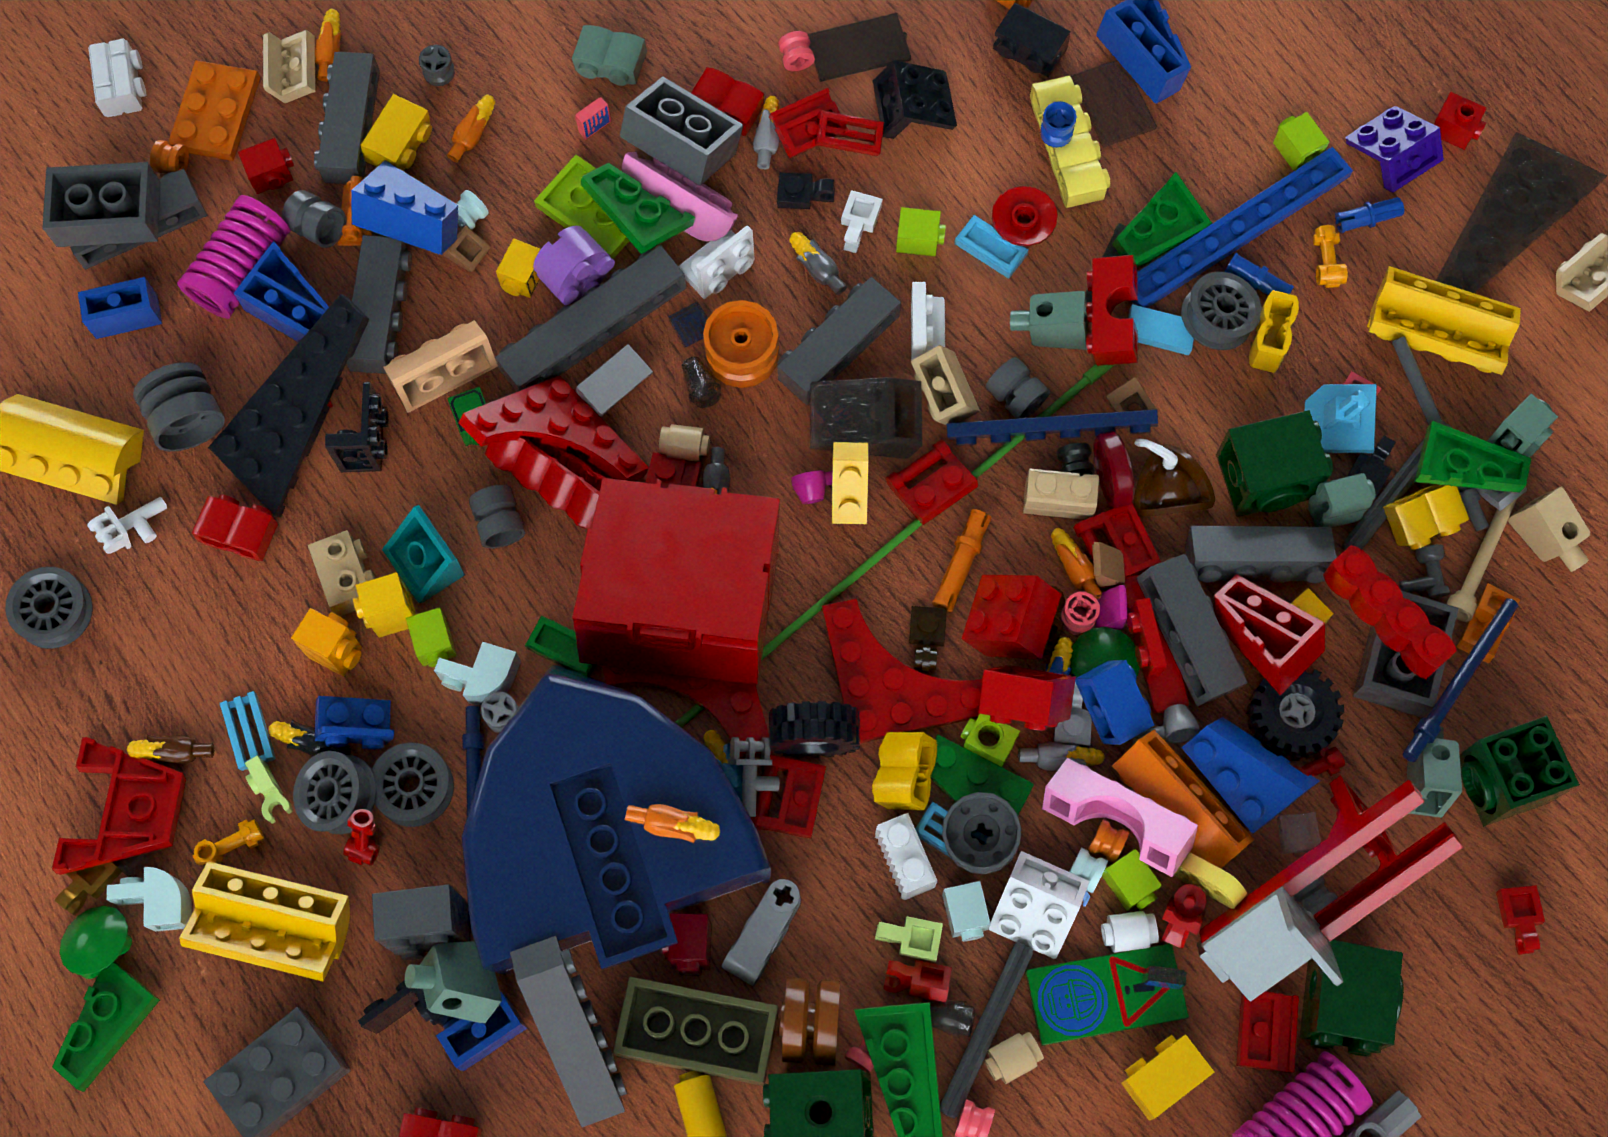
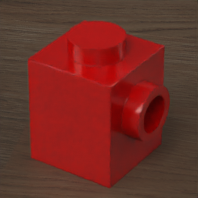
[1434,92,1487,150]
[238,138,294,194]

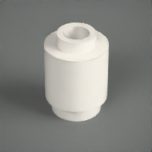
[1101,911,1159,953]

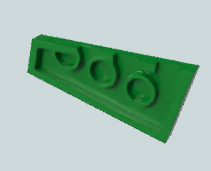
[854,1002,943,1137]

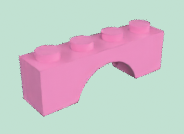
[1042,758,1198,877]

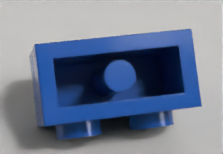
[78,277,162,339]
[1075,660,1155,745]
[436,992,527,1072]

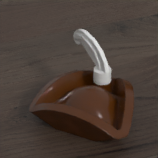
[1133,439,1215,517]

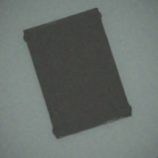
[1070,60,1157,148]

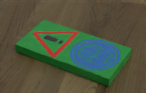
[1025,944,1189,1046]

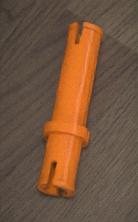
[932,509,992,612]

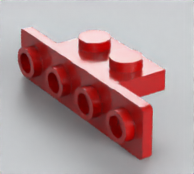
[1123,575,1189,713]

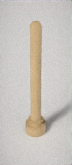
[1447,498,1518,622]

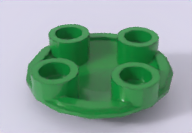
[1070,627,1140,678]
[59,906,132,979]

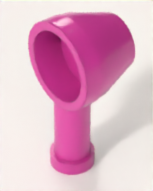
[791,470,833,504]

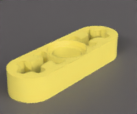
[1174,852,1247,909]

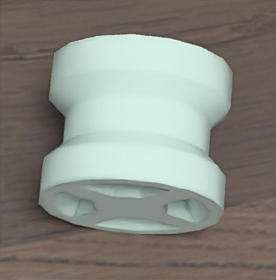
[456,190,489,230]
[1069,847,1108,893]

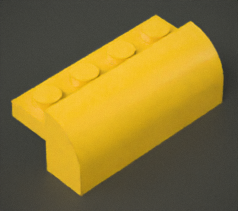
[1367,266,1521,375]
[0,394,144,505]
[179,861,350,982]

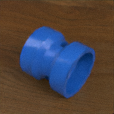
[1040,101,1077,148]

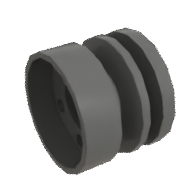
[133,362,225,452]
[942,792,1021,875]

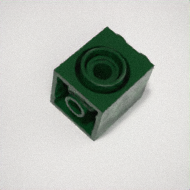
[1216,410,1333,517]
[1460,716,1580,827]
[1299,940,1404,1057]
[763,1069,874,1137]

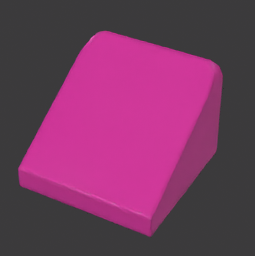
[1096,585,1127,630]

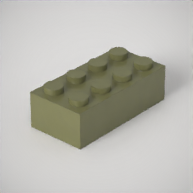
[613,977,779,1086]

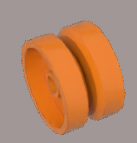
[703,300,779,388]

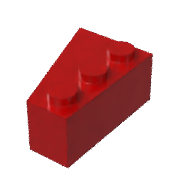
[1214,574,1325,696]

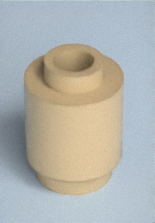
[659,424,710,462]
[984,1032,1044,1084]

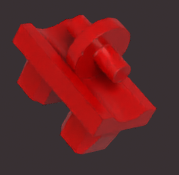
[1162,883,1207,949]

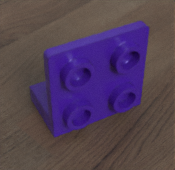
[1345,106,1444,193]

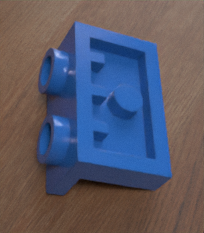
[315,696,394,750]

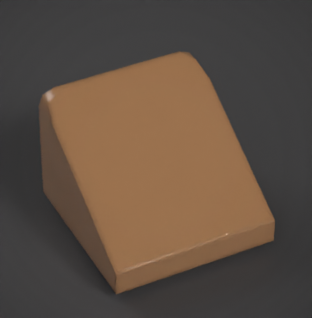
[442,225,491,272]
[1092,542,1125,587]

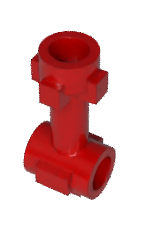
[1290,747,1345,777]
[343,809,380,866]

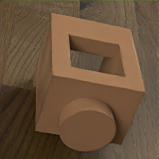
[1106,377,1158,433]

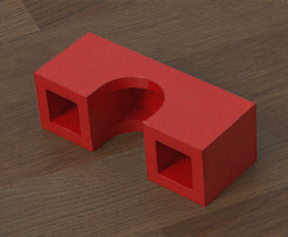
[1086,255,1138,366]

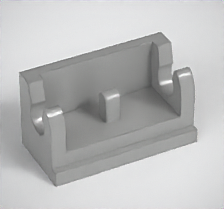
[576,344,653,417]

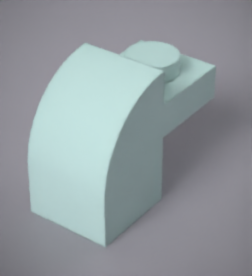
[434,642,521,705]
[107,867,192,932]

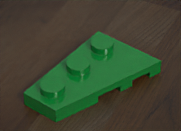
[581,163,695,254]
[1112,172,1213,267]
[1415,421,1532,493]
[930,734,1034,837]
[52,961,160,1092]

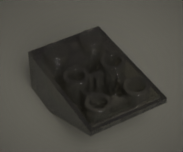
[810,377,922,459]

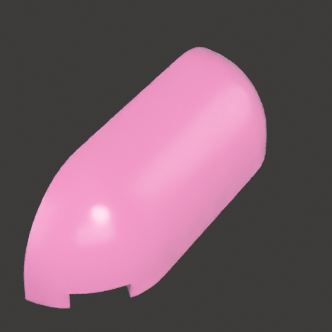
[622,152,738,241]

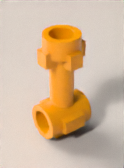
[1312,225,1348,288]
[192,819,264,866]

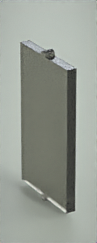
[808,13,911,82]

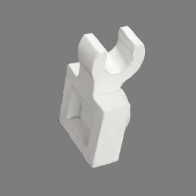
[841,190,883,253]

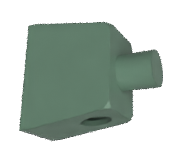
[1010,291,1088,350]
[1406,726,1462,818]
[405,941,502,1023]

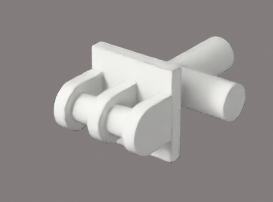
[87,497,167,554]

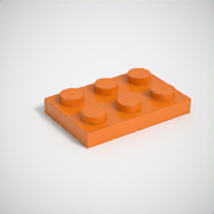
[168,60,260,161]

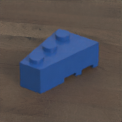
[351,160,458,255]

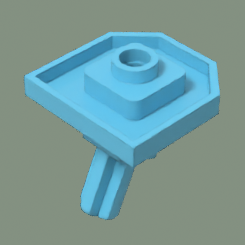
[1305,384,1377,453]

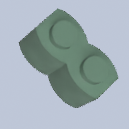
[572,25,647,86]
[1308,473,1376,528]

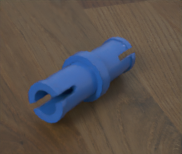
[1225,253,1294,295]

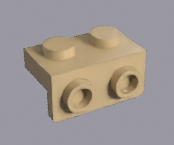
[262,30,316,103]
[1556,233,1608,312]

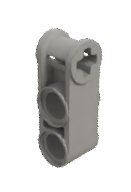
[721,879,801,987]

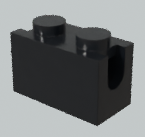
[993,2,1071,78]

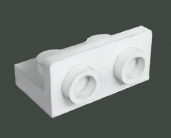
[911,282,945,360]

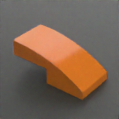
[1456,583,1520,664]

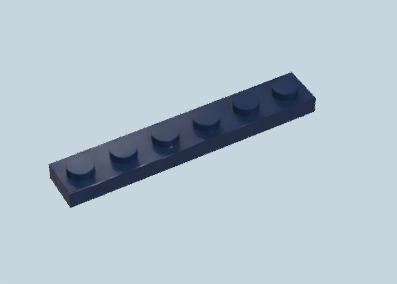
[947,409,1158,446]

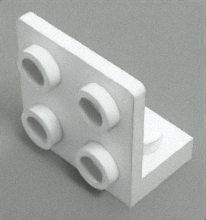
[678,225,755,299]
[989,851,1090,959]

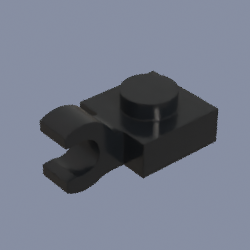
[777,172,835,209]
[1347,436,1396,501]

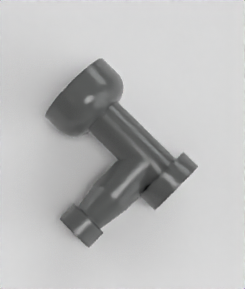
[1399,544,1450,598]

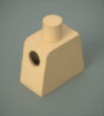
[1508,486,1590,572]

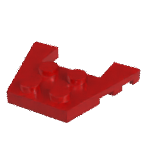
[52,737,186,875]

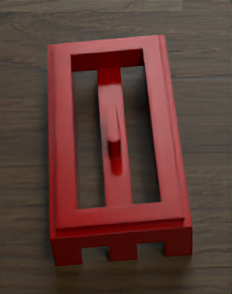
[815,110,884,156]

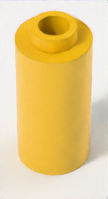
[673,1071,727,1137]

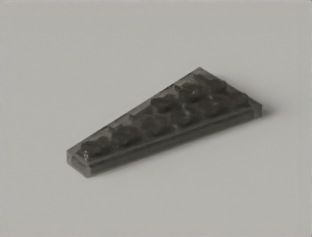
[1435,132,1607,293]

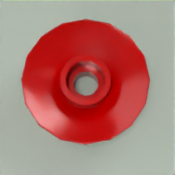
[991,186,1058,246]

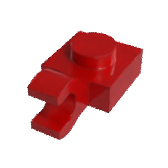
[1496,885,1545,955]
[883,960,952,1002]

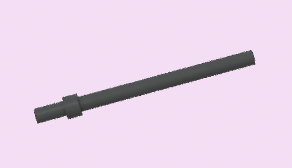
[1392,337,1489,532]

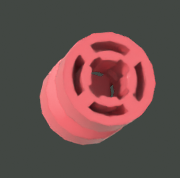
[1061,592,1100,635]

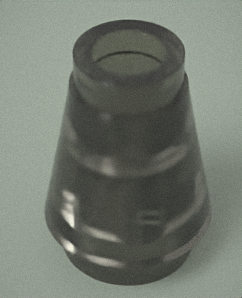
[681,357,721,408]
[921,999,976,1039]

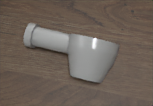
[1132,704,1200,745]

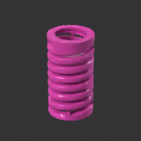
[177,195,290,319]
[1232,1051,1373,1137]

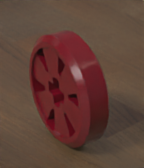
[1093,431,1135,508]

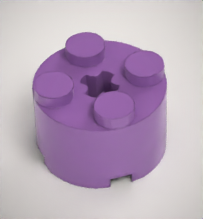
[533,226,615,305]

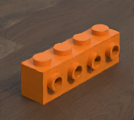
[1112,729,1255,869]

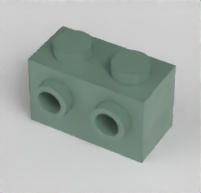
[1487,393,1558,457]

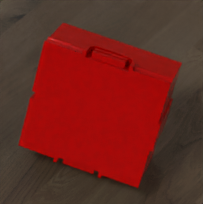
[572,478,780,684]

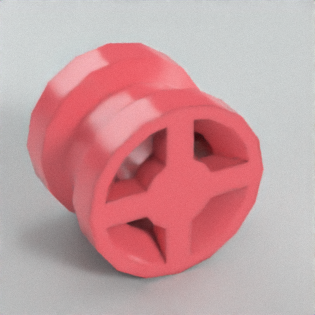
[778,31,815,71]
[954,1099,995,1137]

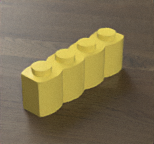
[1030,76,1110,208]

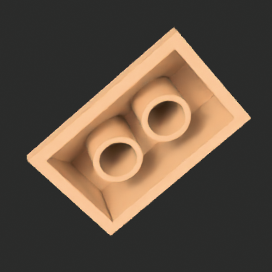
[383,320,498,413]

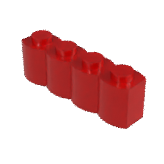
[485,436,606,529]
[1323,545,1457,679]

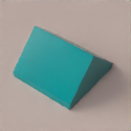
[382,505,465,604]

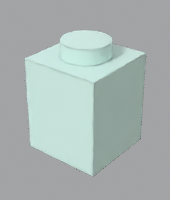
[942,881,991,942]

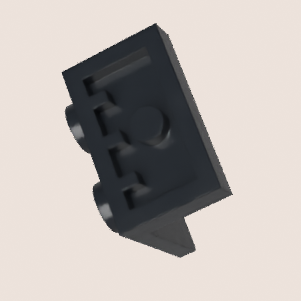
[872,60,957,139]
[325,382,389,473]
[358,980,454,1034]

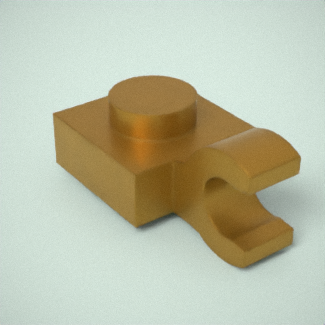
[55,862,122,915]

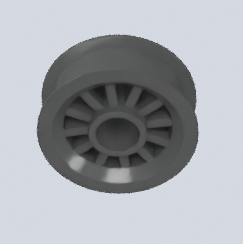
[1181,272,1262,350]
[5,567,93,649]
[372,743,454,827]
[293,751,377,835]

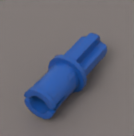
[1335,197,1404,233]

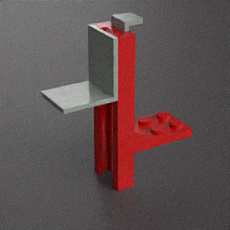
[1197,775,1463,1002]

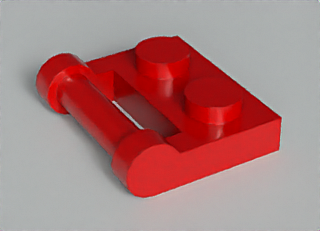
[885,439,978,525]
[1073,503,1161,590]
[750,755,826,839]

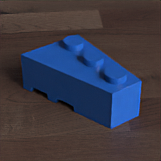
[1096,0,1191,104]
[234,241,329,343]
[1181,717,1320,834]

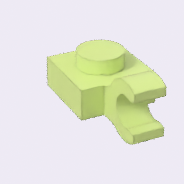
[245,755,293,824]
[875,916,943,962]

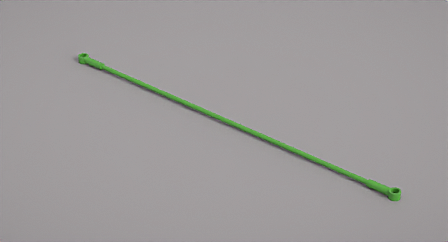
[675,364,1116,728]

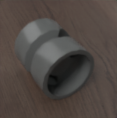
[282,190,346,248]
[985,357,1051,419]
[468,485,526,549]

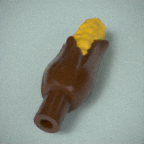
[127,735,215,764]

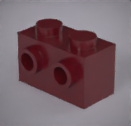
[662,913,712,976]

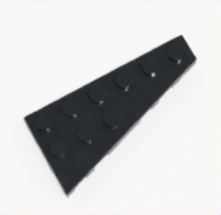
[208,294,369,517]

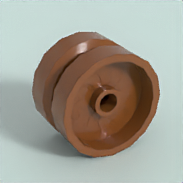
[780,977,840,1066]

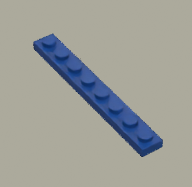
[1131,147,1353,308]

